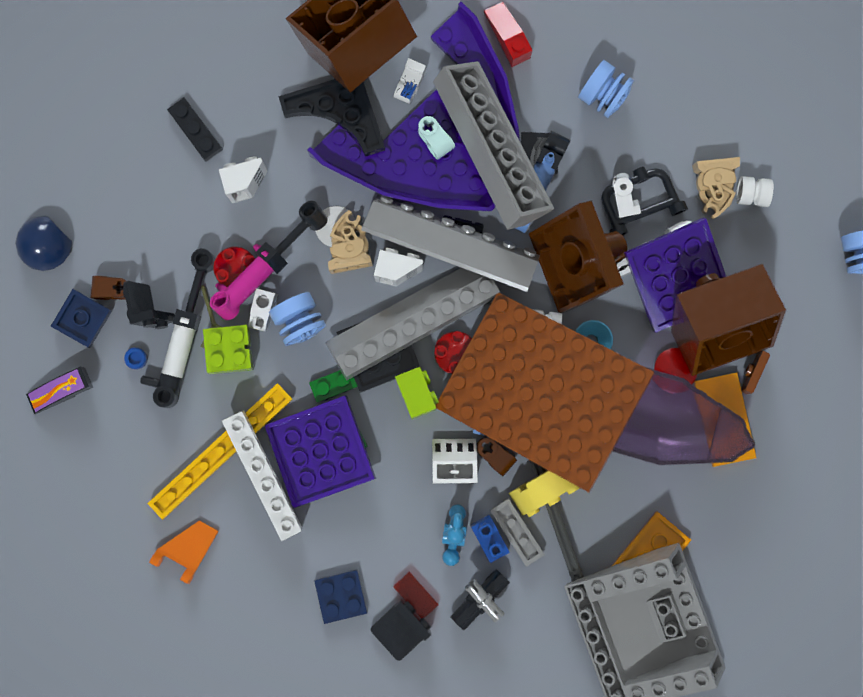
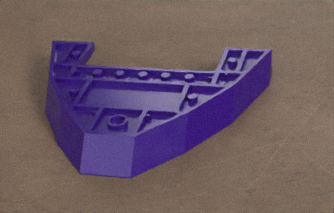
[307,1,520,211]

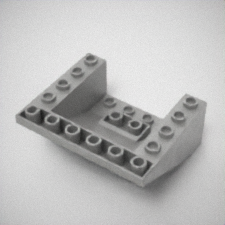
[564,543,726,697]

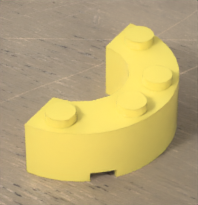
[508,470,579,517]

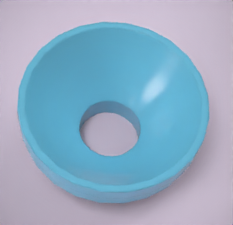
[575,320,613,350]

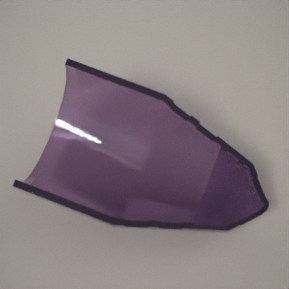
[612,368,755,465]

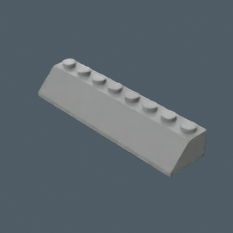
[433,61,554,230]
[362,195,540,292]
[325,268,500,381]

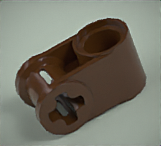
[90,276,126,300]
[476,438,517,477]

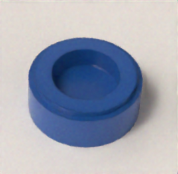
[124,348,148,370]

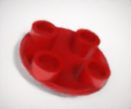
[213,246,255,287]
[434,331,472,374]
[654,348,697,391]

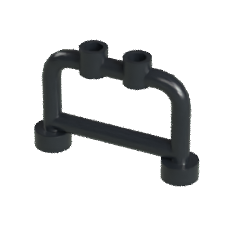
[601,166,688,236]

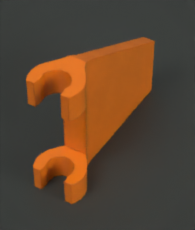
[149,521,219,584]

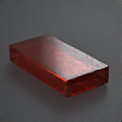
[393,571,439,618]

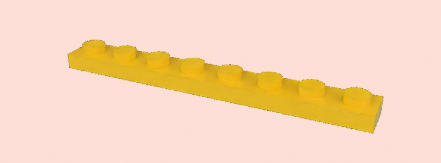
[147,383,293,520]

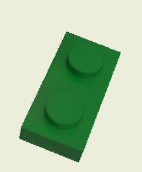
[309,370,357,403]

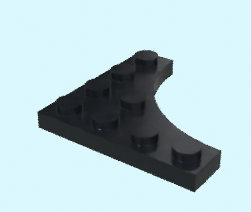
[278,79,385,157]

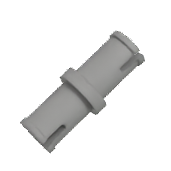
[465,579,504,622]

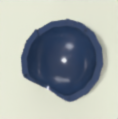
[15,216,72,271]

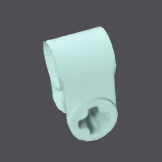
[418,116,455,160]

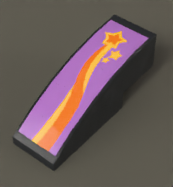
[26,366,93,414]

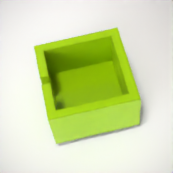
[203,325,253,375]
[395,367,439,420]

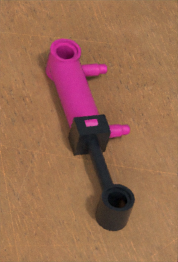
[210,201,328,320]

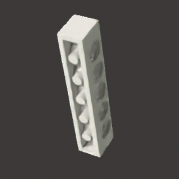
[222,410,302,541]

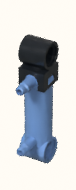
[515,131,571,233]

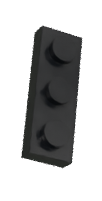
[167,97,223,162]

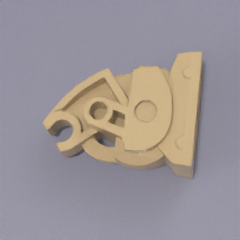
[692,157,740,219]
[328,210,373,274]

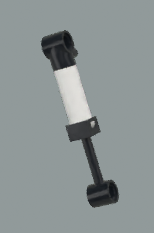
[140,248,215,408]

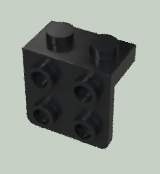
[123,281,175,329]
[371,599,431,661]

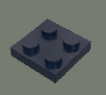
[51,289,112,348]
[314,569,368,624]

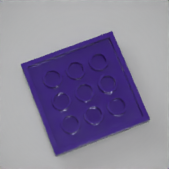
[624,218,727,333]
[264,395,376,508]

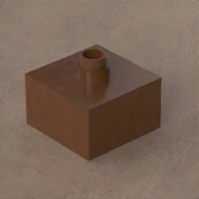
[285,0,417,92]
[671,264,786,376]

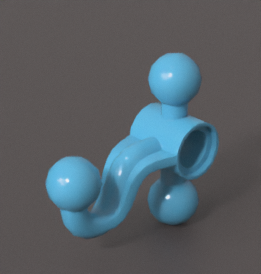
[442,504,467,566]

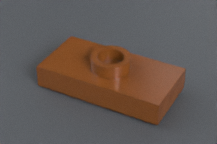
[741,351,770,395]

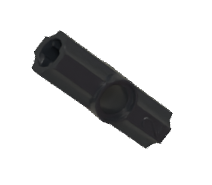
[450,569,510,631]

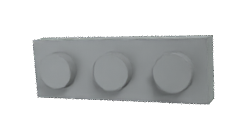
[490,498,545,567]

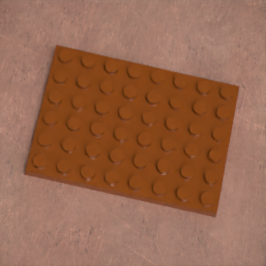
[435,293,655,493]

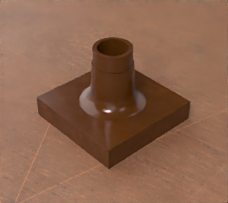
[529,200,628,313]

